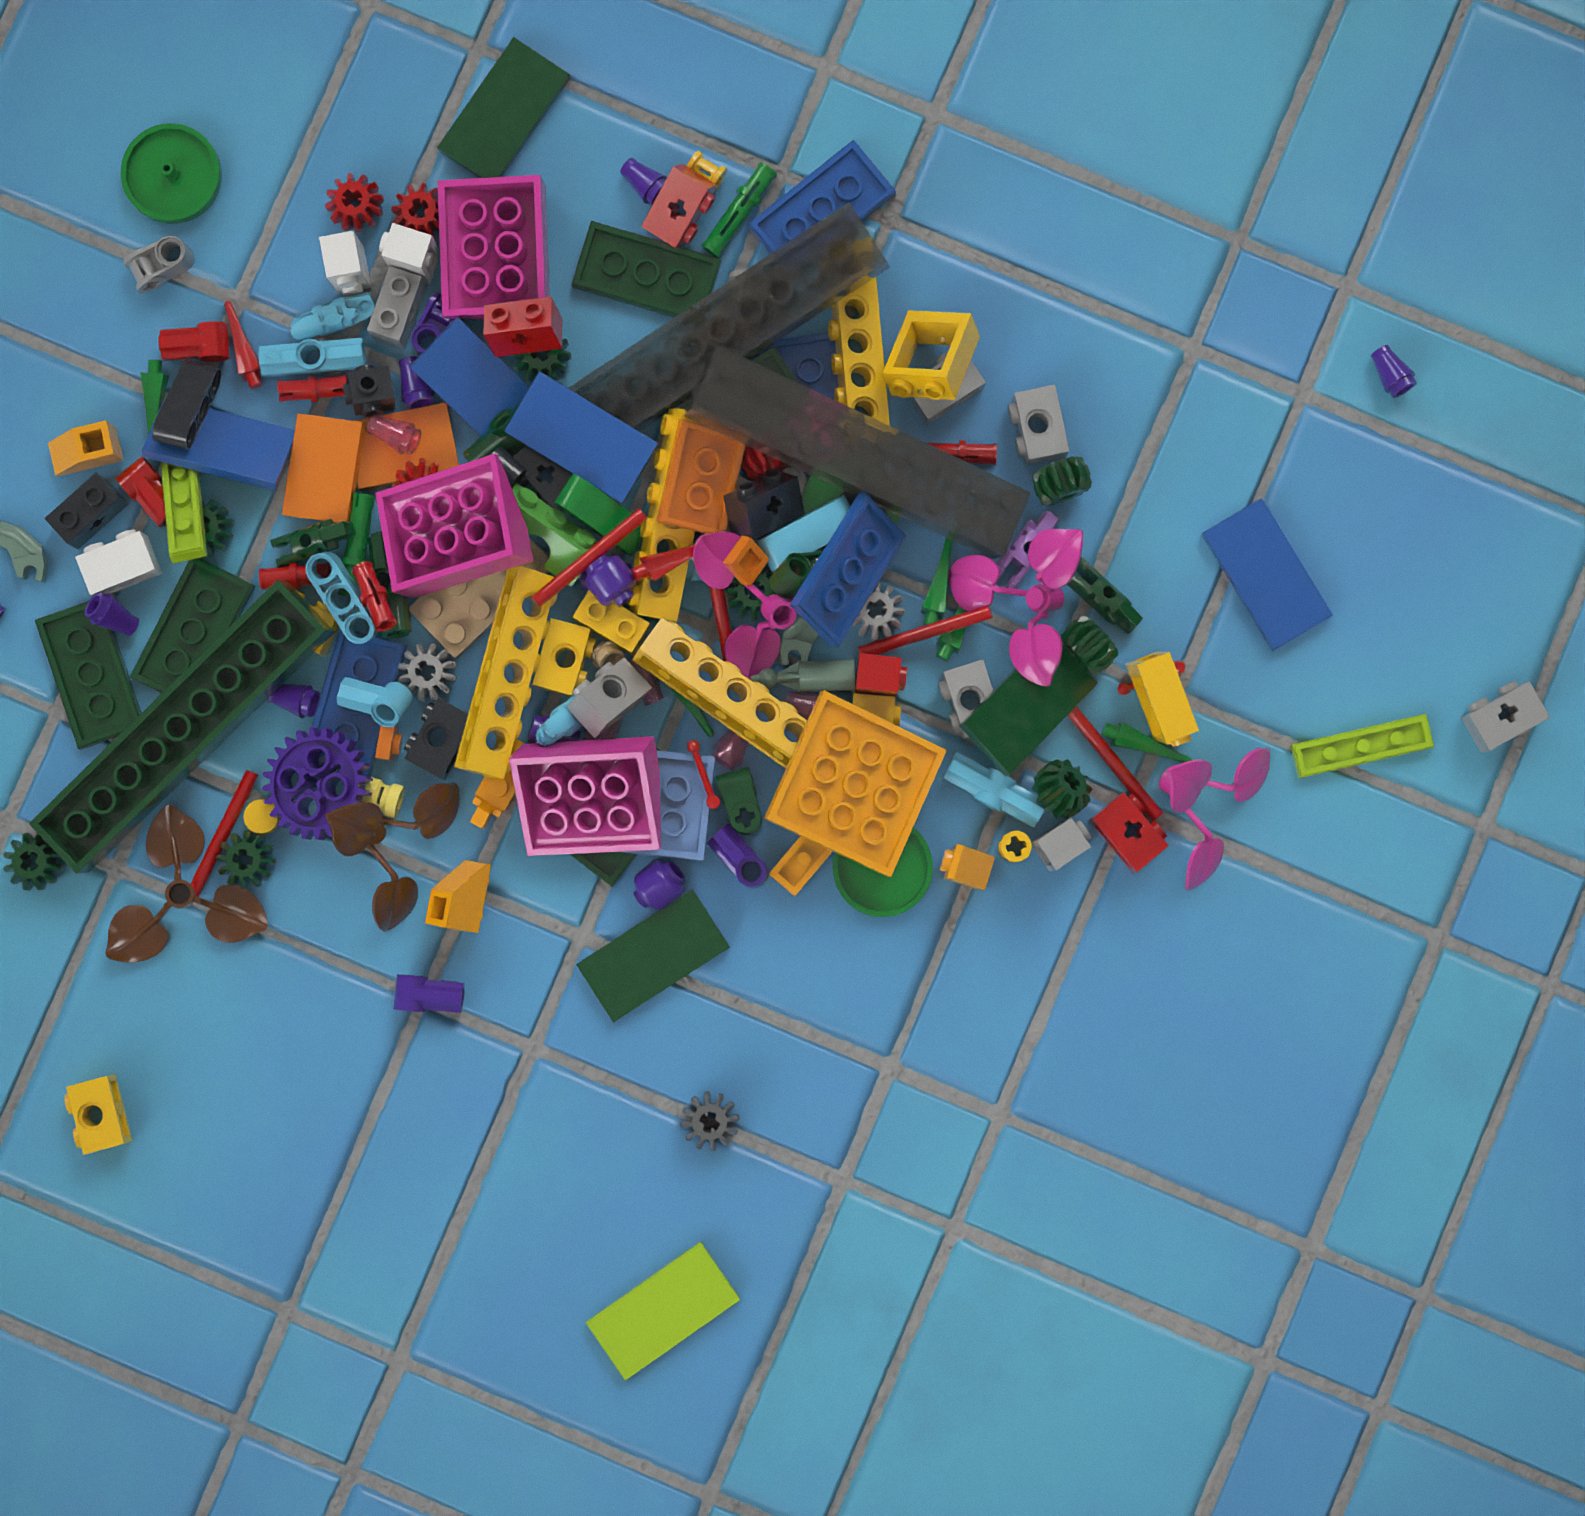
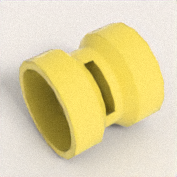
[362,777,405,819]

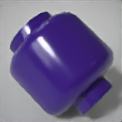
[585,554,637,607]
[633,859,686,910]

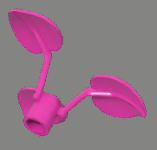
[948,529,1083,686]
[693,531,796,680]
[1159,748,1270,890]

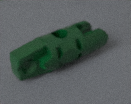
[270,519,356,567]
[1067,557,1143,634]

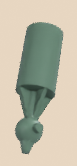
[751,659,855,692]

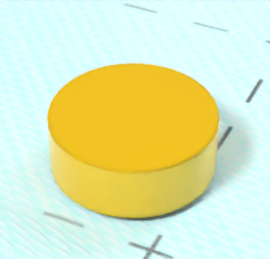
[243,799,280,835]

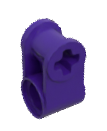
[411,292,464,357]

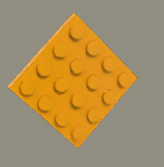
[764,690,947,877]

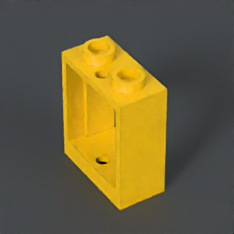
[882,310,980,400]
[1125,651,1199,747]

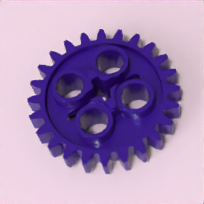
[262,727,373,841]

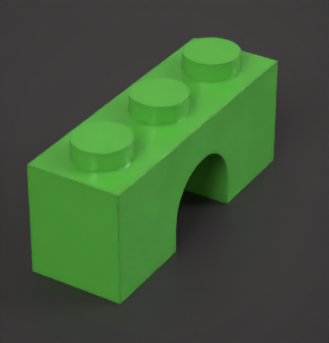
[512,483,598,587]

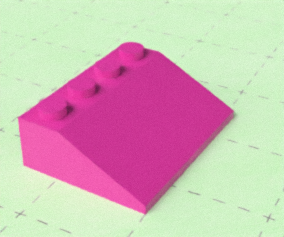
[437,175,550,320]
[375,454,533,598]
[509,736,661,856]

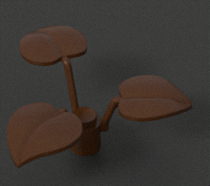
[325,782,460,932]
[105,804,268,963]

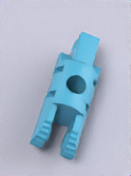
[290,292,375,340]
[535,694,608,746]

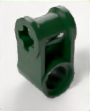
[769,550,823,598]
[715,766,763,835]

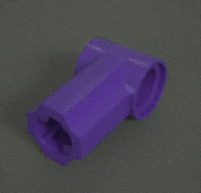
[706,823,769,888]
[393,974,465,1013]

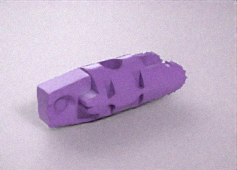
[996,511,1059,589]

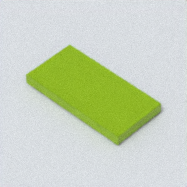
[586,1241,740,1381]

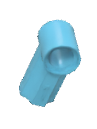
[337,677,413,727]

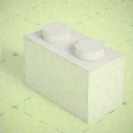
[379,223,440,284]
[319,231,372,296]
[75,529,163,596]

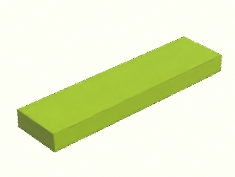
[161,462,207,564]
[1290,714,1434,779]

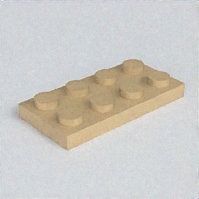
[409,538,549,660]

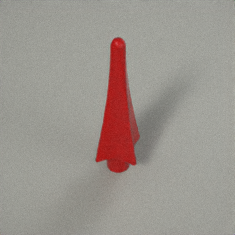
[224,301,263,389]
[631,544,695,582]

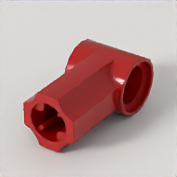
[158,321,230,362]
[115,456,166,528]

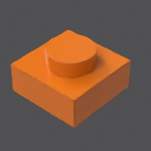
[723,536,769,586]
[375,725,403,762]

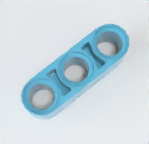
[755,495,851,572]
[306,552,379,644]

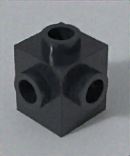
[343,365,396,418]

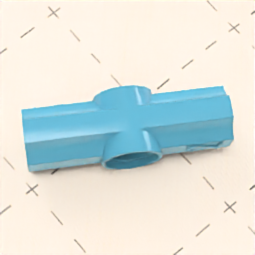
[258,338,367,377]
[942,752,1045,828]

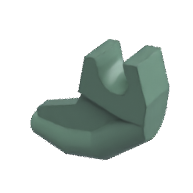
[0,521,48,583]
[780,616,819,666]

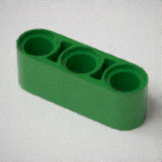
[554,474,643,556]

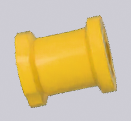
[686,150,727,195]
[998,831,1032,863]

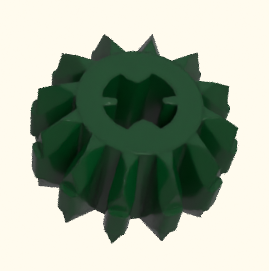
[513,339,572,382]
[1032,456,1092,506]
[202,499,235,557]
[726,566,776,622]
[1060,615,1118,675]
[1031,759,1093,819]
[216,830,277,889]
[3,833,64,891]

